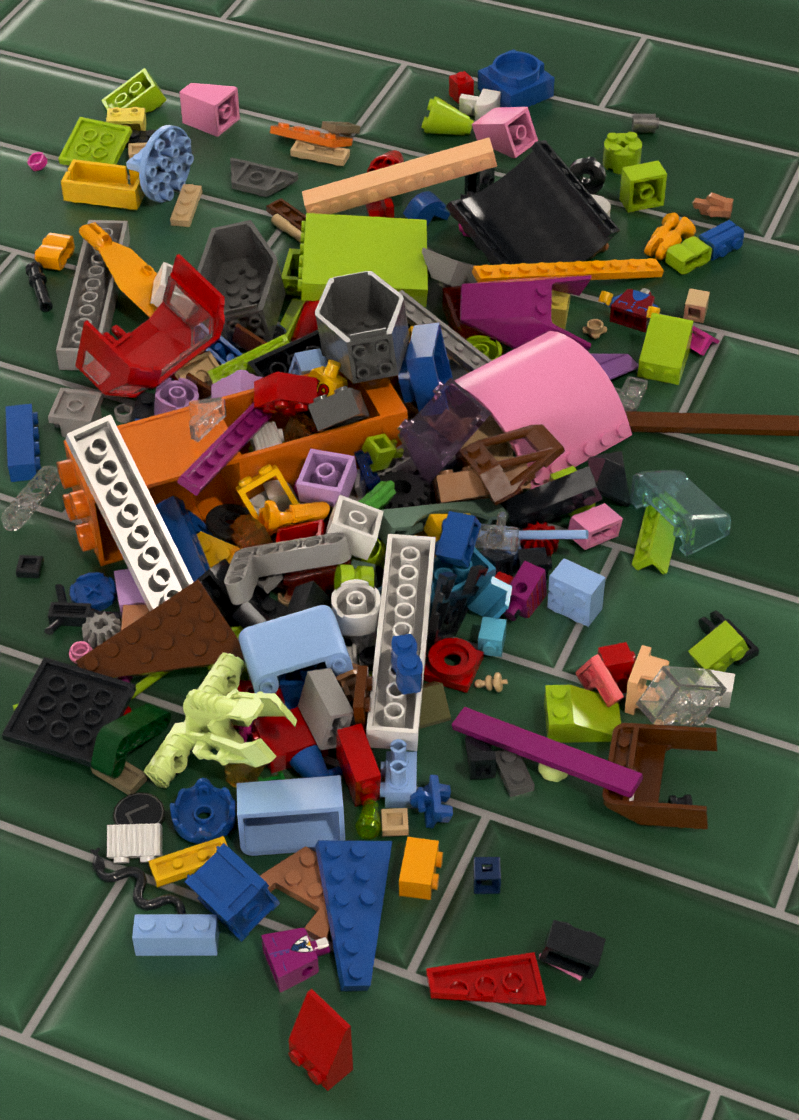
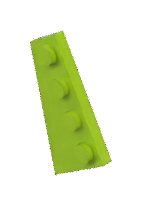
[207,334,290,384]

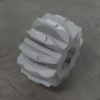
[82,611,122,649]

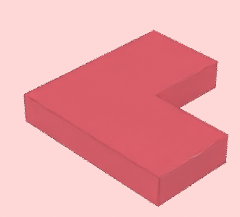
[575,654,624,707]

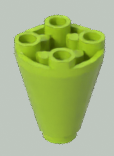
[421,96,474,135]

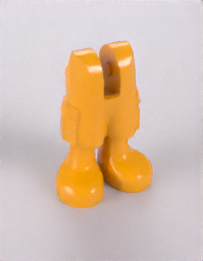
[644,213,696,261]
[259,500,330,533]

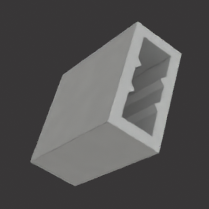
[298,668,354,750]

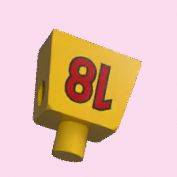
[308,360,348,397]

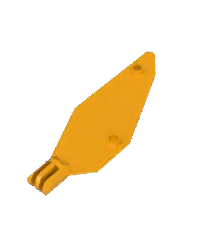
[79,222,158,317]

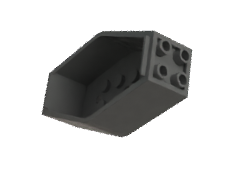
[197,220,286,349]
[315,271,410,384]

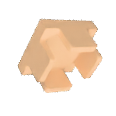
[624,645,669,715]

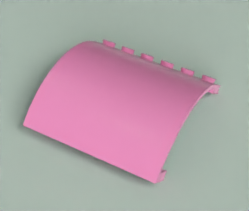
[449,331,632,490]

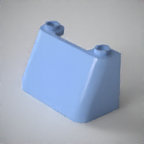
[239,605,353,693]

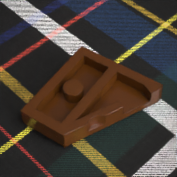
[353,666,374,734]

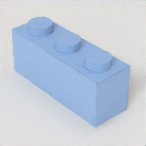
[132,914,219,956]

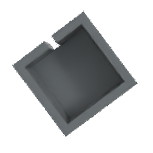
[308,386,370,432]

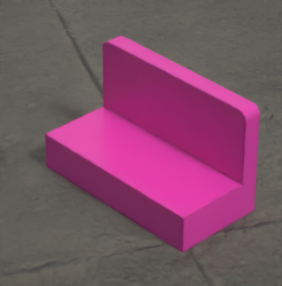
[678,317,720,356]

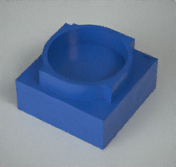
[478,49,554,107]
[398,322,453,417]

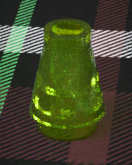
[355,800,381,839]

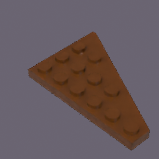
[76,579,244,679]

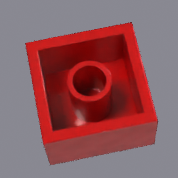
[254,372,317,416]

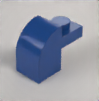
[403,191,450,226]

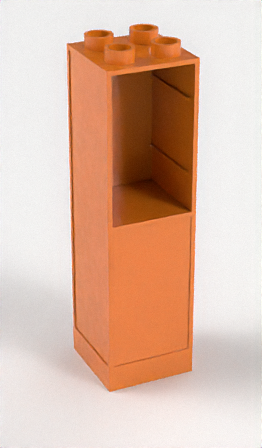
[56,371,408,566]

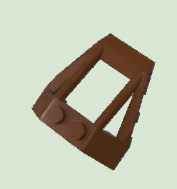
[455,424,565,505]

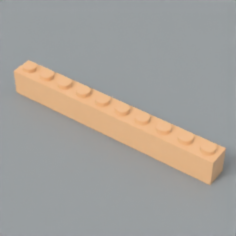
[302,137,497,214]

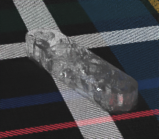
[1,466,60,531]

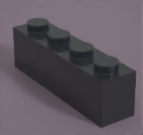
[504,466,602,530]

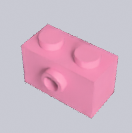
[568,503,623,550]

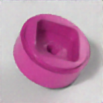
[27,152,47,171]

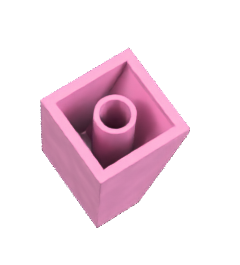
[179,83,240,137]
[472,107,538,158]

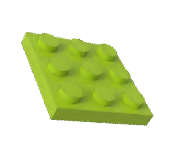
[58,117,132,166]

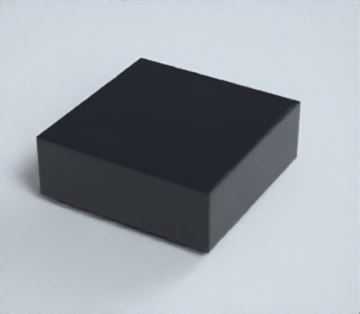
[16,555,44,578]

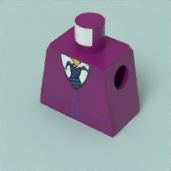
[261,928,330,992]

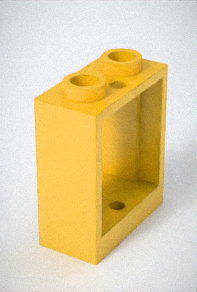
[235,464,299,539]

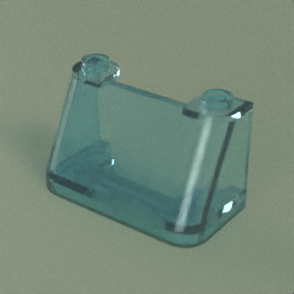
[630,469,731,557]

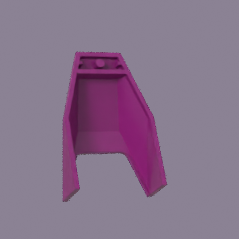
[460,275,591,351]

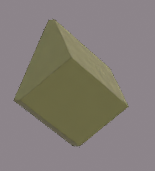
[419,681,451,729]

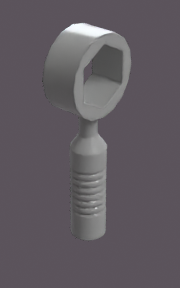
[114,403,134,423]

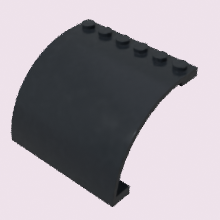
[446,140,620,265]

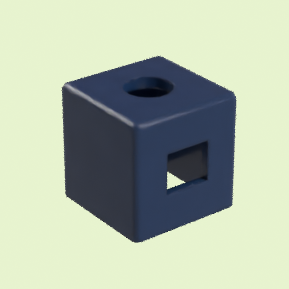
[473,857,501,894]

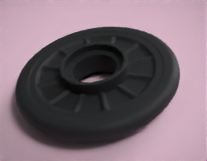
[206,504,256,540]

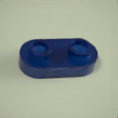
[353,449,381,492]

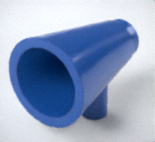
[290,745,342,778]

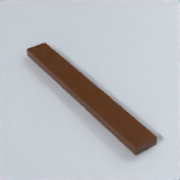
[625,411,799,436]

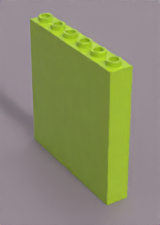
[297,213,428,307]

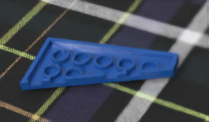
[315,840,392,991]

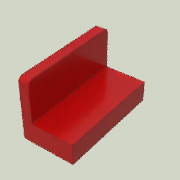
[365,197,394,218]

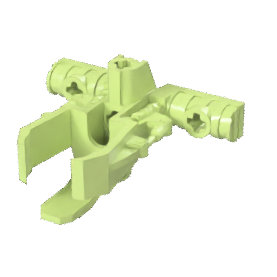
[144,652,297,788]

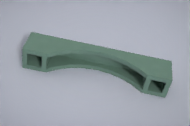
[378,498,509,546]

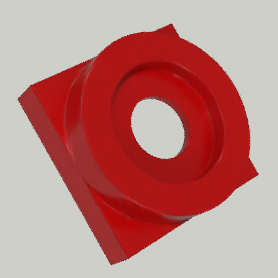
[424,638,484,693]

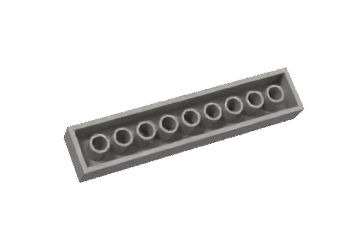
[56,220,130,370]

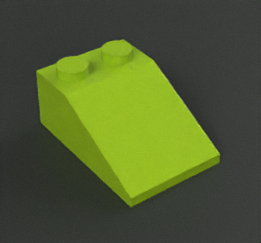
[101,68,167,113]
[544,685,621,743]

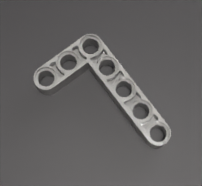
[224,532,352,605]

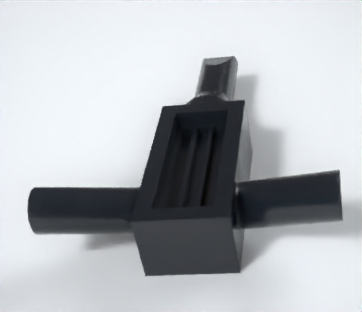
[44,584,121,635]

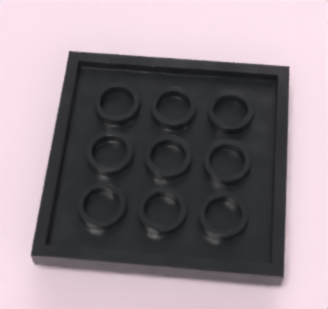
[2,657,136,767]

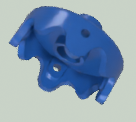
[170,778,237,844]

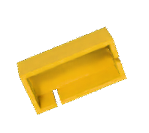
[61,159,145,210]

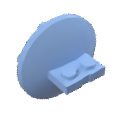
[126,125,194,203]

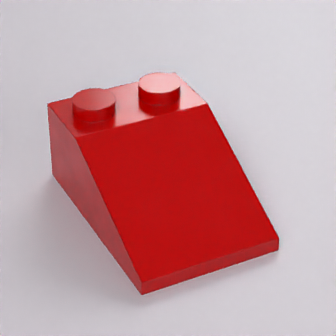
[288,989,353,1091]

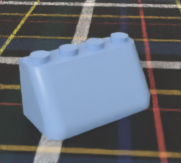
[237,775,345,856]

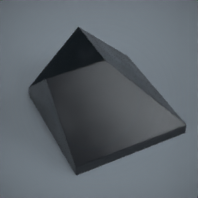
[588,451,631,507]

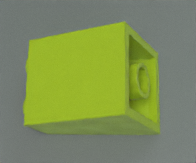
[637,313,694,385]

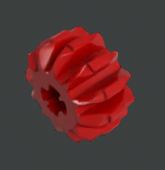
[520,521,559,556]

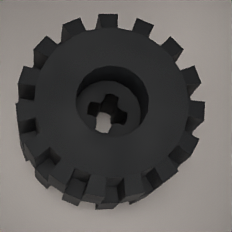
[370,470,430,510]

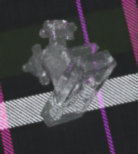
[474,512,520,555]

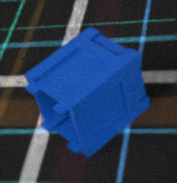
[185,843,280,942]

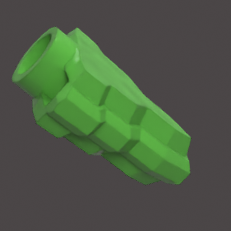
[358,480,396,510]

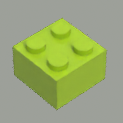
[619,161,667,213]

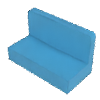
[467,576,512,618]

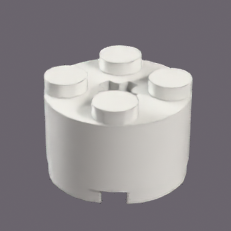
[331,579,381,636]

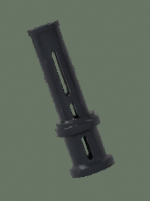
[25,261,53,312]

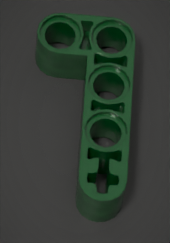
[91,703,171,779]

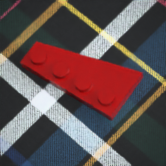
[426,952,546,1006]

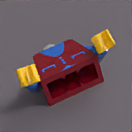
[598,288,660,333]

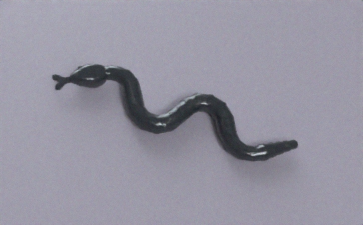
[90,848,186,914]

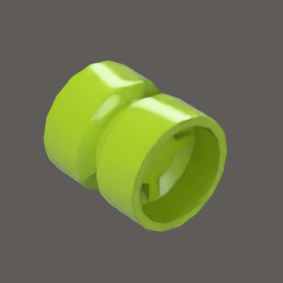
[334,564,374,590]

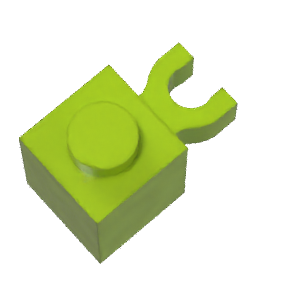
[358,433,404,472]

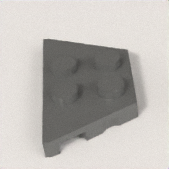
[230,157,298,197]

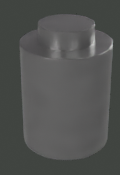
[632,114,659,133]

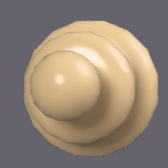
[475,672,508,692]

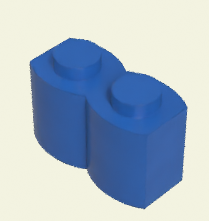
[391,634,423,695]

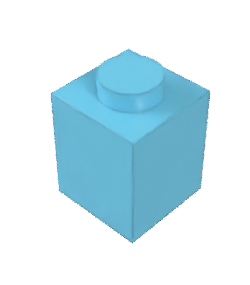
[478,617,507,657]

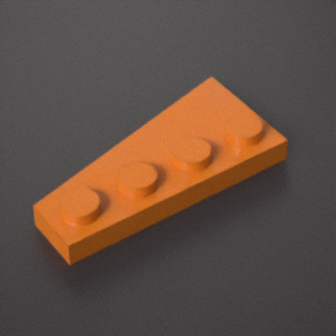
[270,122,353,148]

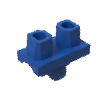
[410,775,453,828]

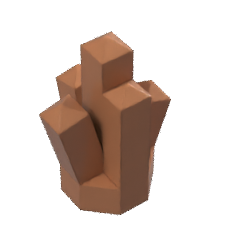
[692,193,734,219]

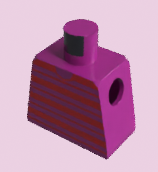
[504,561,547,621]

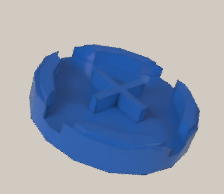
[70,572,117,611]

